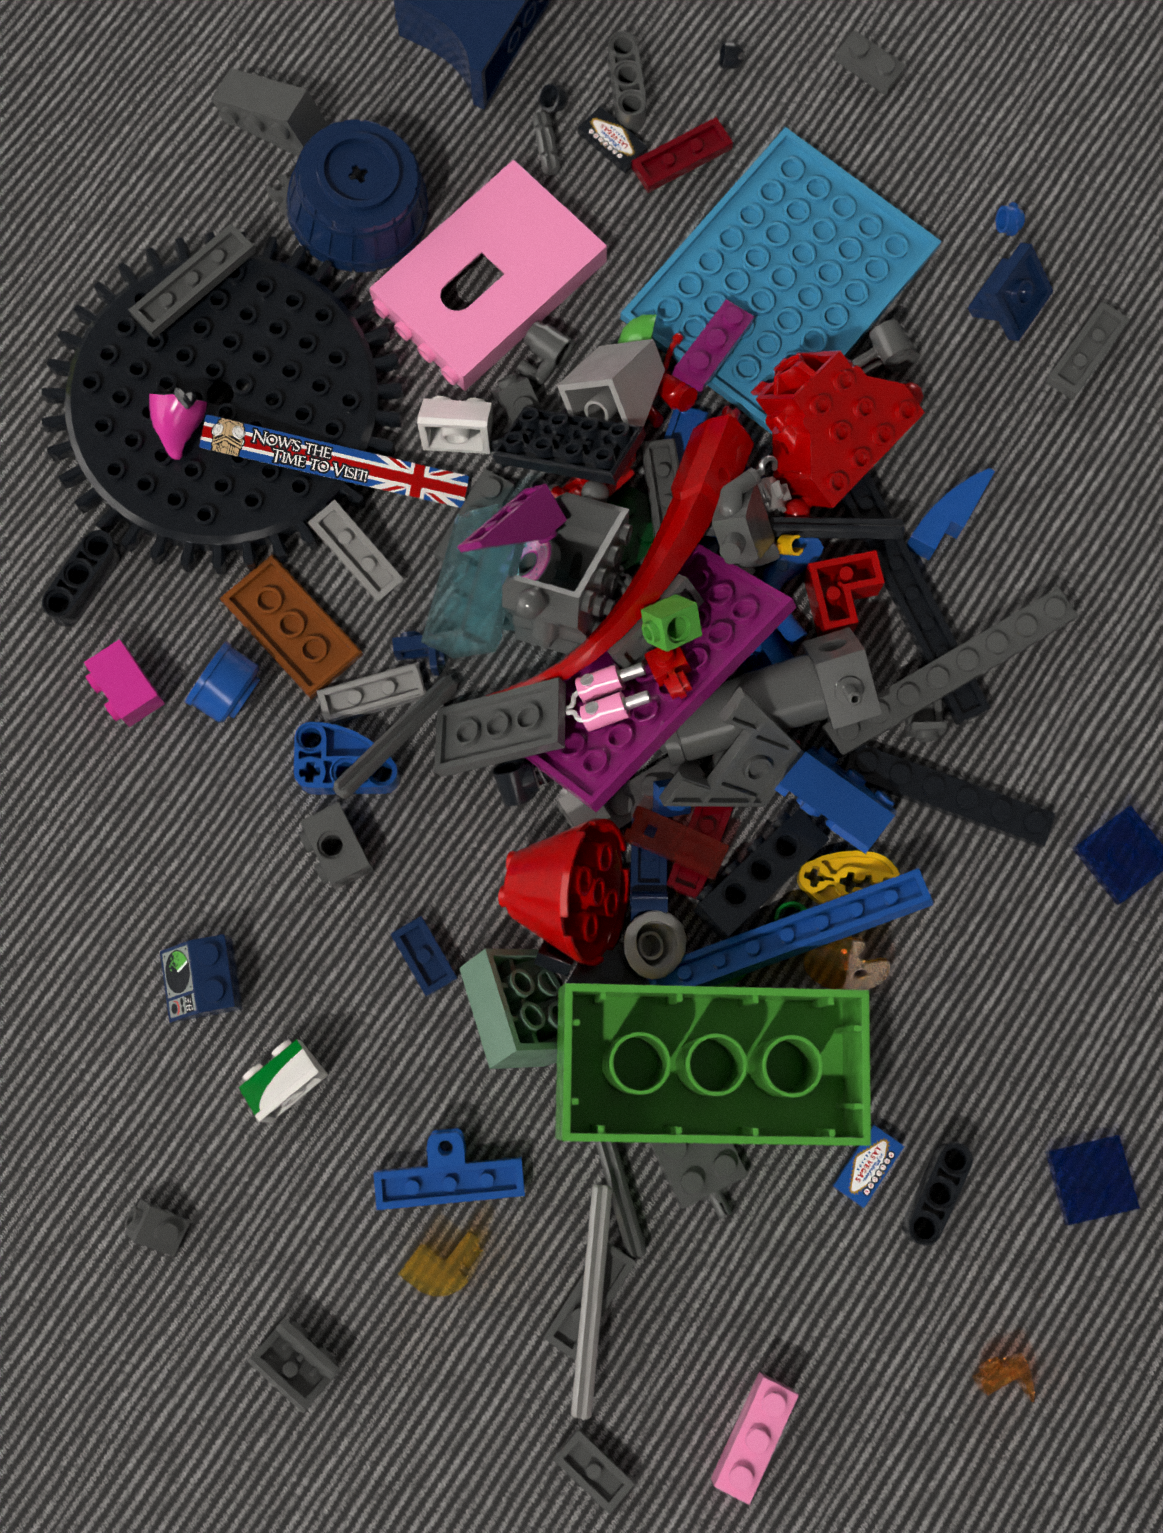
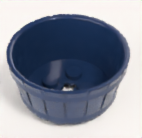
[286,119,429,272]

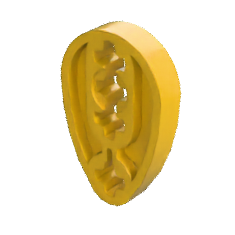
[797,850,900,905]

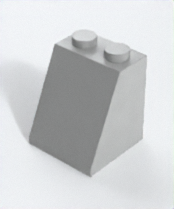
[557,339,665,426]

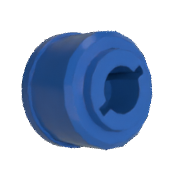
[184,641,260,723]

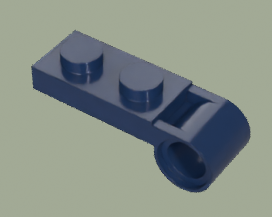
[630,819,668,923]

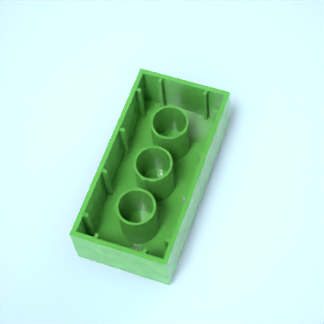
[555,983,871,1146]

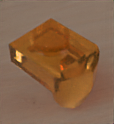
[972,1353,1035,1402]

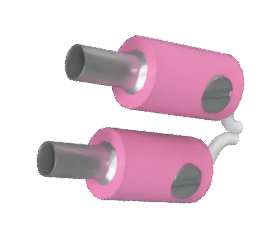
[565,662,651,732]

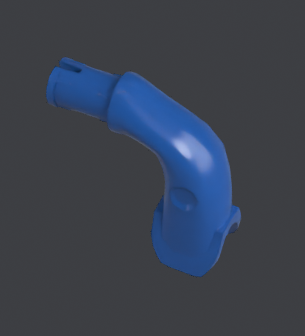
[761,538,824,647]

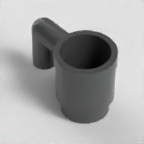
[517,320,574,385]

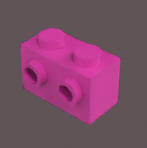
[83,639,165,727]

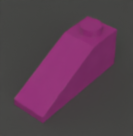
[457,484,567,552]

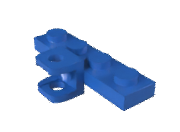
[373,1128,525,1210]

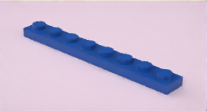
[648,868,933,987]

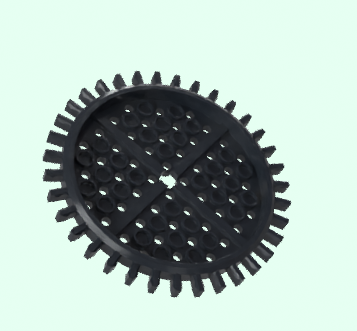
[41,232,403,574]

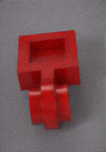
[644,646,693,700]

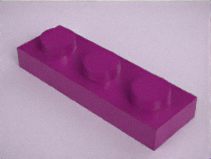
[673,300,755,392]

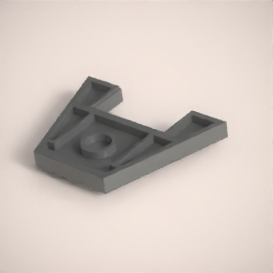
[659,686,805,807]

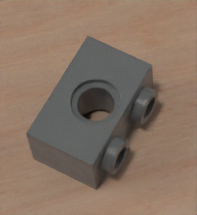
[299,802,374,890]

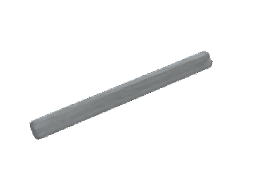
[571,1184,612,1419]

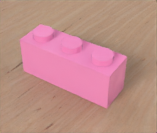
[711,1372,799,1505]

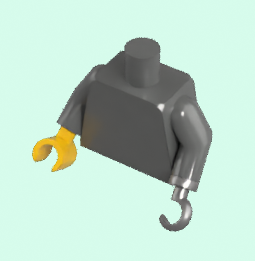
[712,455,804,568]

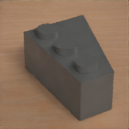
[211,68,328,157]

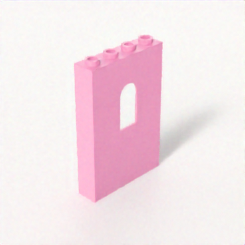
[369,160,607,391]

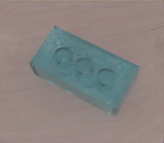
[421,504,527,658]

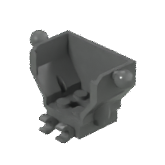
[496,480,633,655]

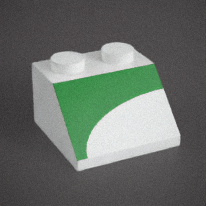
[238,1039,328,1123]

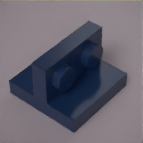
[968,243,1054,341]

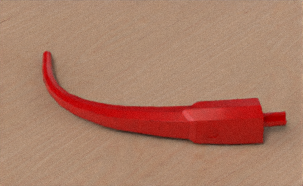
[486,406,754,696]

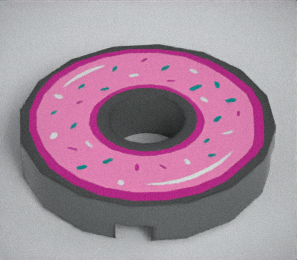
[500,540,561,586]

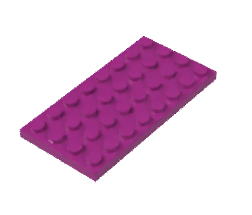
[525,544,797,812]

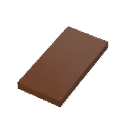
[219,555,363,700]

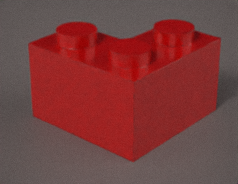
[803,550,885,637]

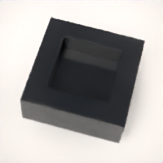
[534,940,575,977]

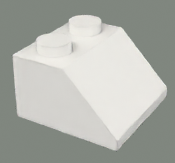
[417,396,493,454]

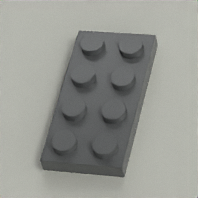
[434,677,566,777]

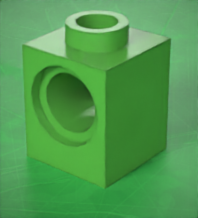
[641,594,702,652]

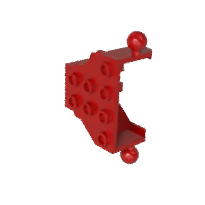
[751,350,925,517]

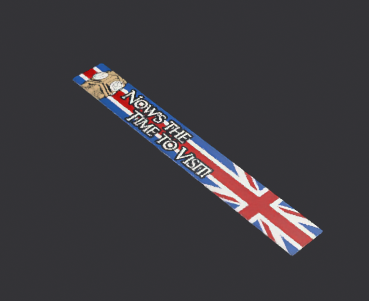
[199,415,469,508]

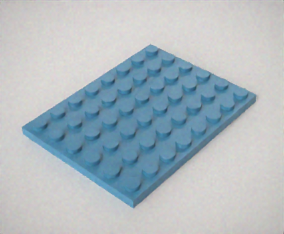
[620,127,942,434]

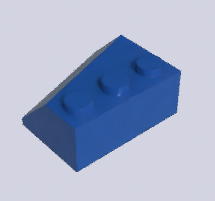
[774,746,897,854]

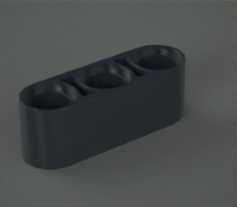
[42,530,121,627]
[902,1142,973,1246]

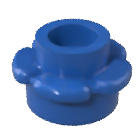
[995,202,1025,236]

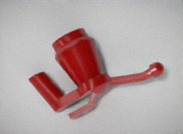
[647,333,697,428]

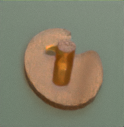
[804,937,890,990]

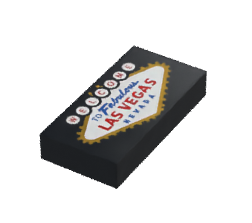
[578,106,648,174]

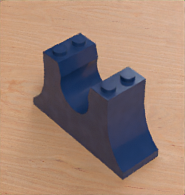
[394,0,551,110]

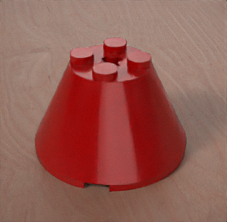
[498,818,629,966]

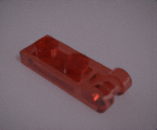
[623,806,729,880]

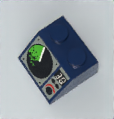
[160,934,243,1023]

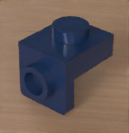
[392,631,445,676]

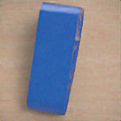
[294,722,401,795]

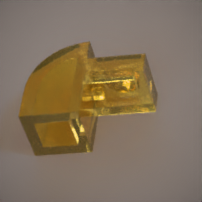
[398,1229,482,1296]

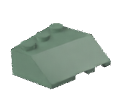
[459,949,561,1069]

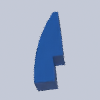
[907,468,995,561]

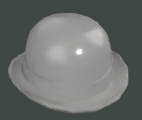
[624,910,686,979]

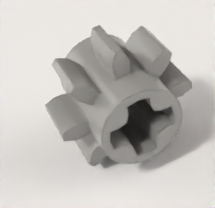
[757,477,792,517]

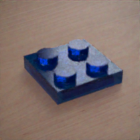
[1072,805,1163,905]
[1045,1135,1140,1225]

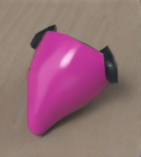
[149,385,207,460]

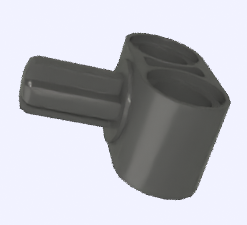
[851,319,919,375]

